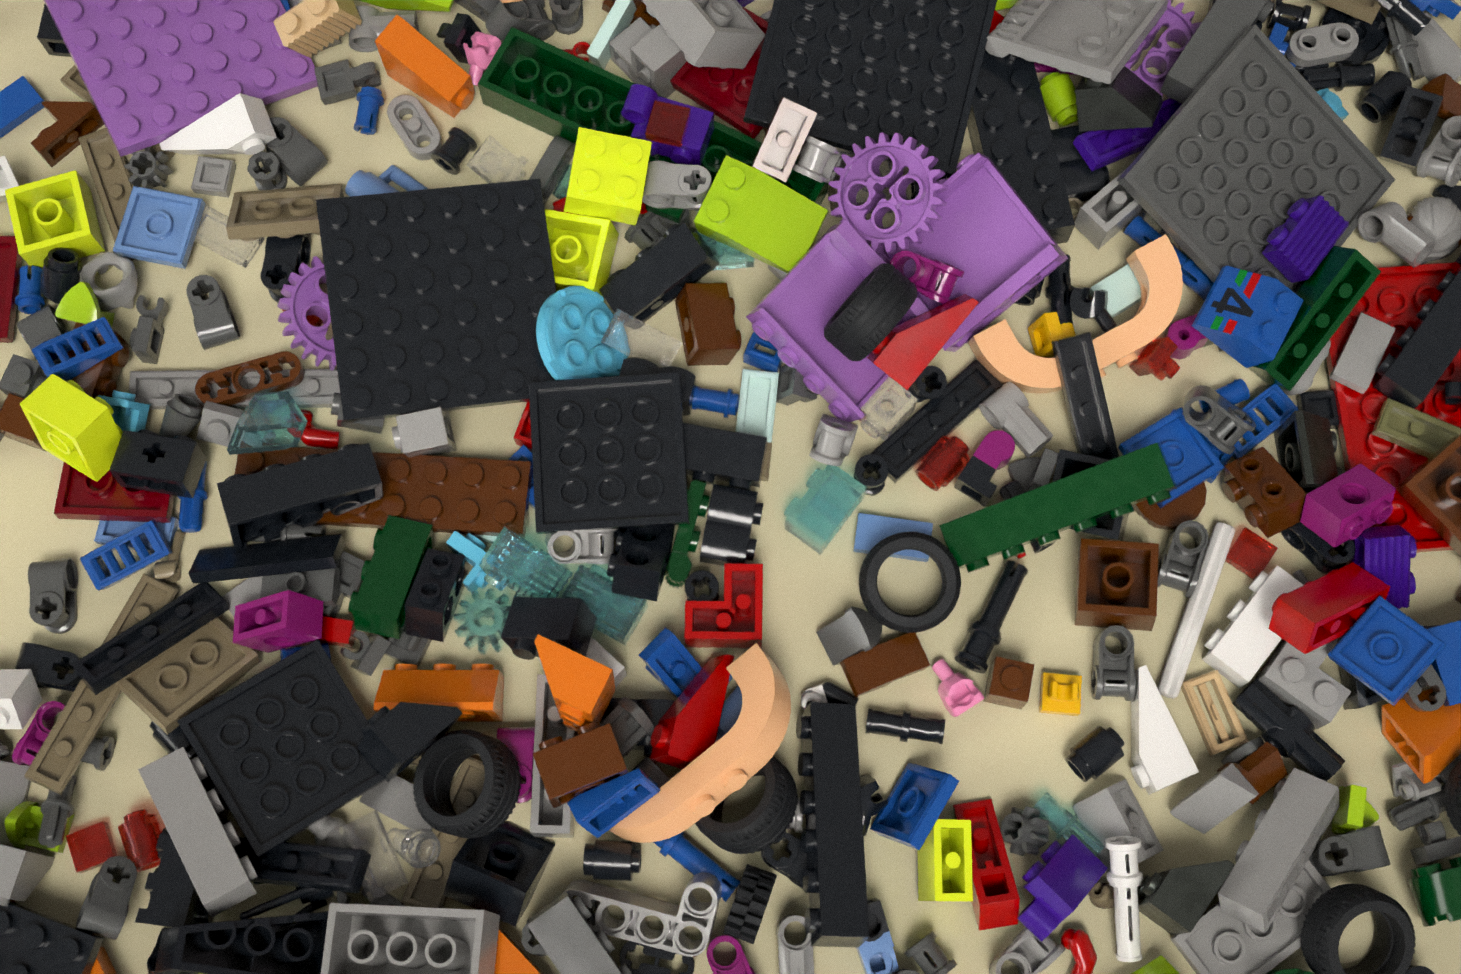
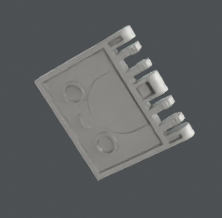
[985,0,1168,85]

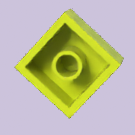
[564,127,652,225]
[5,170,105,269]
[545,209,619,297]
[20,374,123,482]

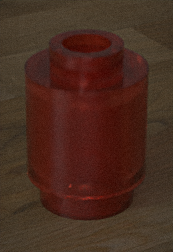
[915,436,970,491]
[118,809,162,872]

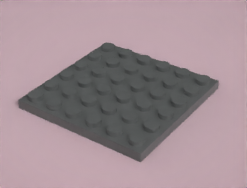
[1117,24,1395,294]

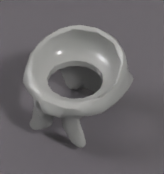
[80,252,138,311]

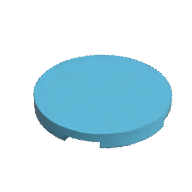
[536,286,628,381]

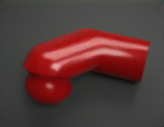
[290,409,340,449]
[1061,928,1097,974]

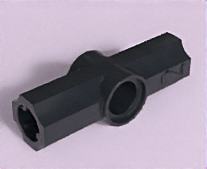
[1232,678,1345,782]

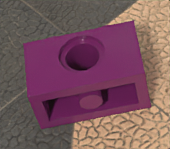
[1300,463,1396,548]
[233,590,324,653]

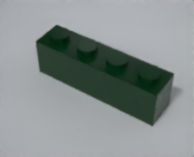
[1249,246,1381,391]

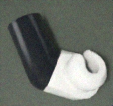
[801,682,859,710]

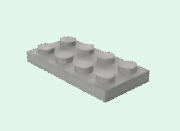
[1170,859,1331,974]

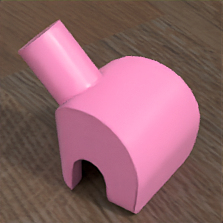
[463,31,502,86]
[932,659,985,717]

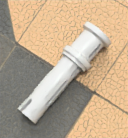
[1105,836,1143,962]

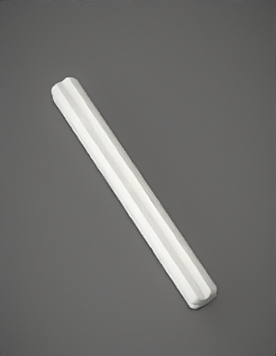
[1157,522,1235,699]

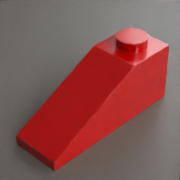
[867,294,979,390]
[650,654,734,769]
[953,799,1020,931]

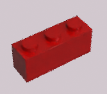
[1268,562,1390,654]

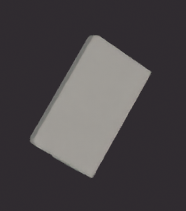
[1073,779,1163,873]

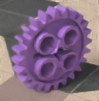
[1125,0,1202,99]
[828,132,948,254]
[277,256,337,371]

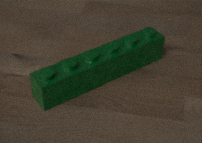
[939,442,1177,573]

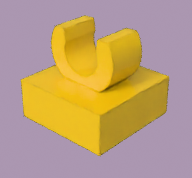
[1028,312,1076,358]
[1039,672,1082,716]

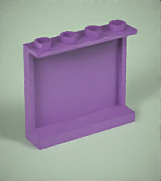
[877,152,1068,352]
[746,220,929,422]

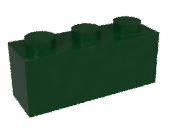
[348,515,435,639]

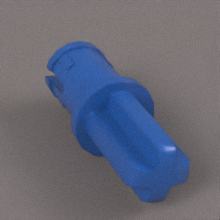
[177,461,208,533]

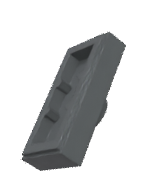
[260,567,340,607]

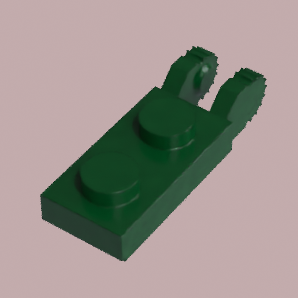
[665,480,710,589]

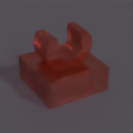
[1129,337,1180,381]

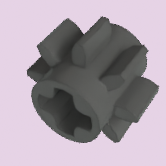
[124,146,174,189]
[1001,806,1049,856]

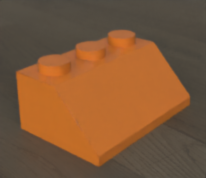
[534,634,616,732]
[374,664,504,722]

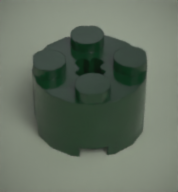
[1407,856,1461,927]

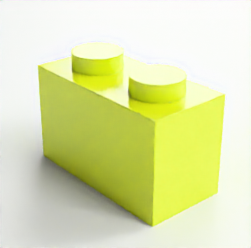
[917,819,973,901]

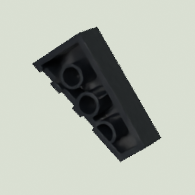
[217,443,383,554]
[135,767,230,928]
[155,911,329,974]

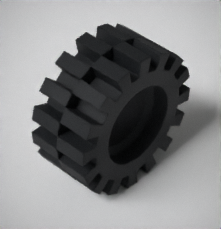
[723,864,777,944]

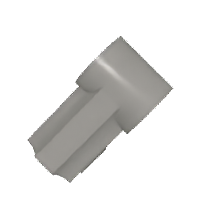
[349,6,419,52]
[1357,202,1436,268]
[979,382,1053,458]
[776,914,814,974]

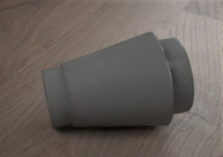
[159,394,203,438]

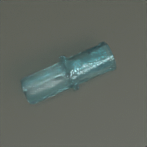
[1033,792,1104,857]

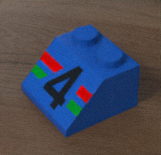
[1192,266,1304,368]

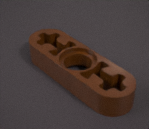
[195,351,305,406]

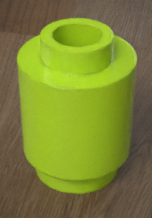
[1040,72,1078,127]

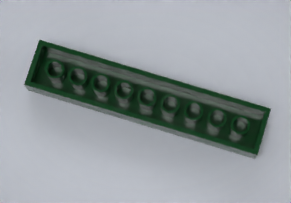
[478,27,829,205]

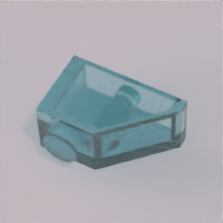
[227,391,308,455]

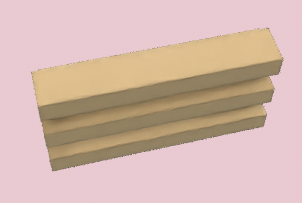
[1181,670,1249,756]

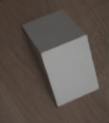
[359,776,433,838]

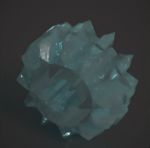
[454,588,511,654]

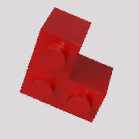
[684,563,763,648]

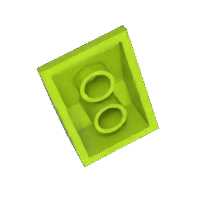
[694,155,828,273]

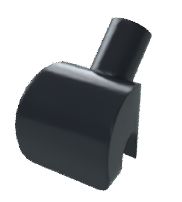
[1070,287,1117,333]
[860,774,888,836]

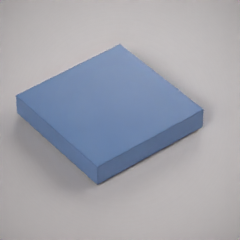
[112,186,206,269]

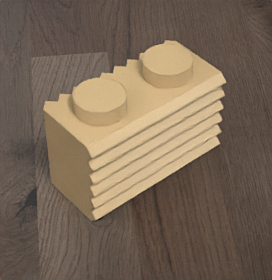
[273,0,362,58]

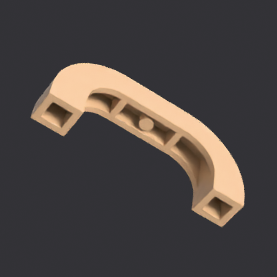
[968,234,1183,394]
[609,643,791,843]

